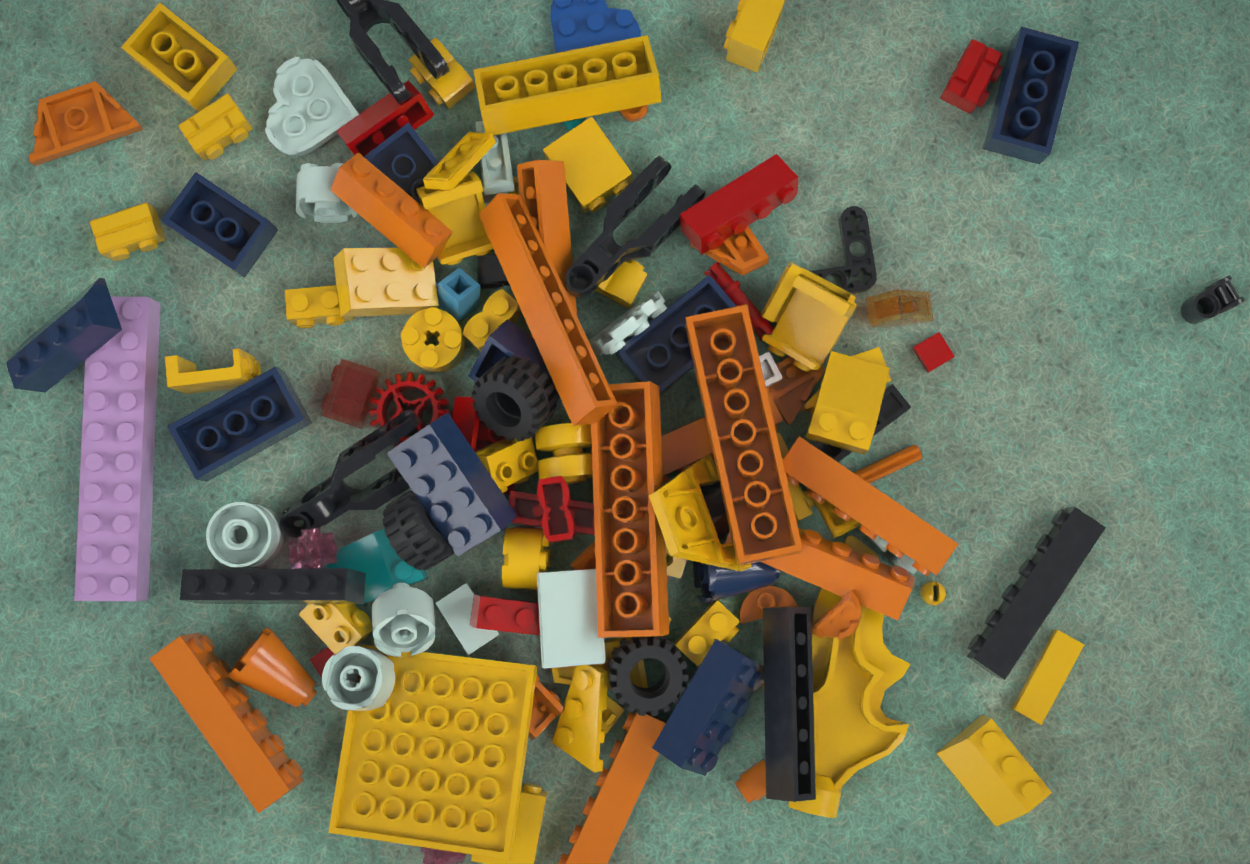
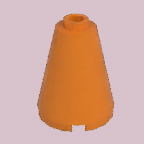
[227,626,317,708]

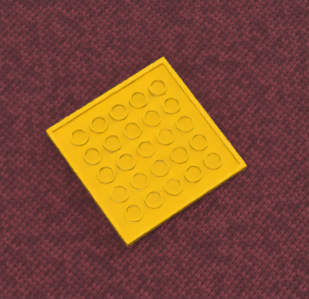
[328,644,538,860]

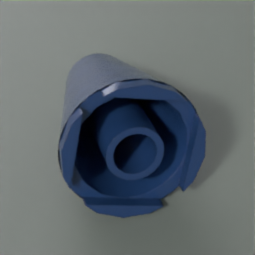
[693,561,780,603]

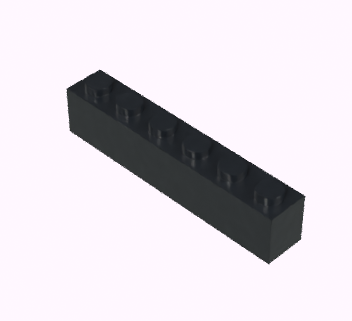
[967,507,1106,680]
[180,568,366,604]
[763,607,816,802]

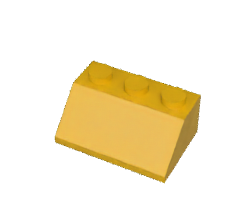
[936,714,1052,827]

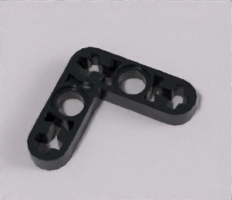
[811,206,877,294]

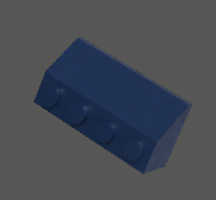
[6,277,122,393]

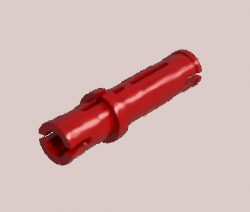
[704,262,775,341]

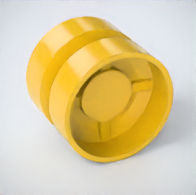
[535,423,593,484]

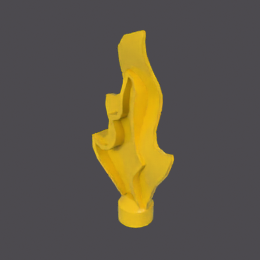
[763,535,910,818]

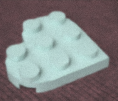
[265,57,359,158]
[588,291,667,356]

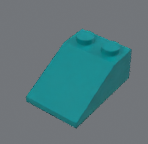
[323,528,429,607]

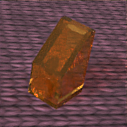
[866,289,934,328]

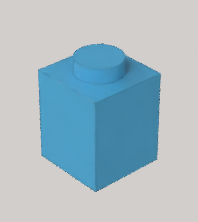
[437,267,481,323]

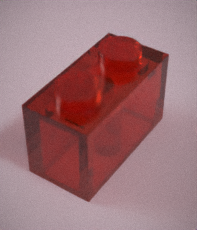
[321,359,381,430]

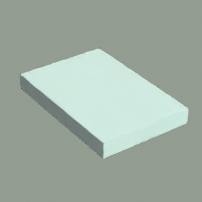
[537,569,605,669]

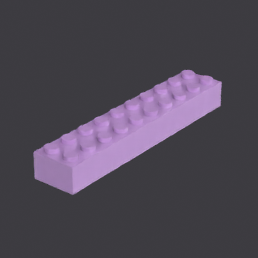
[74,297,160,601]

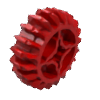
[368,372,451,448]

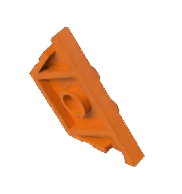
[29,81,143,166]

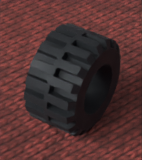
[472,356,558,442]
[382,489,455,571]
[608,636,688,716]

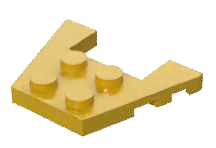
[649,455,752,572]

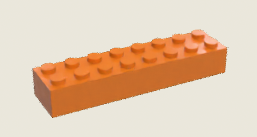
[685,305,803,566]
[591,381,669,638]

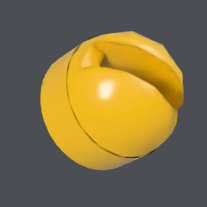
[920,581,946,605]

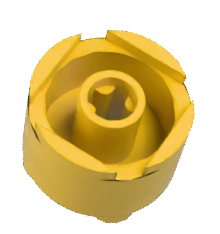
[401,307,466,372]
[502,527,551,590]

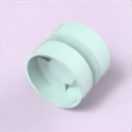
[206,502,284,567]

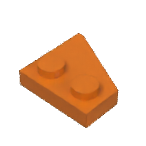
[690,226,769,276]
[766,357,825,425]

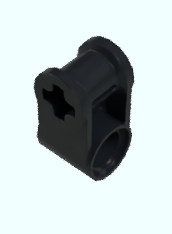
[476,254,510,289]
[1181,275,1245,324]

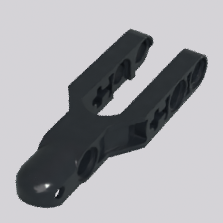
[336,0,450,104]
[565,155,706,298]
[280,409,422,539]

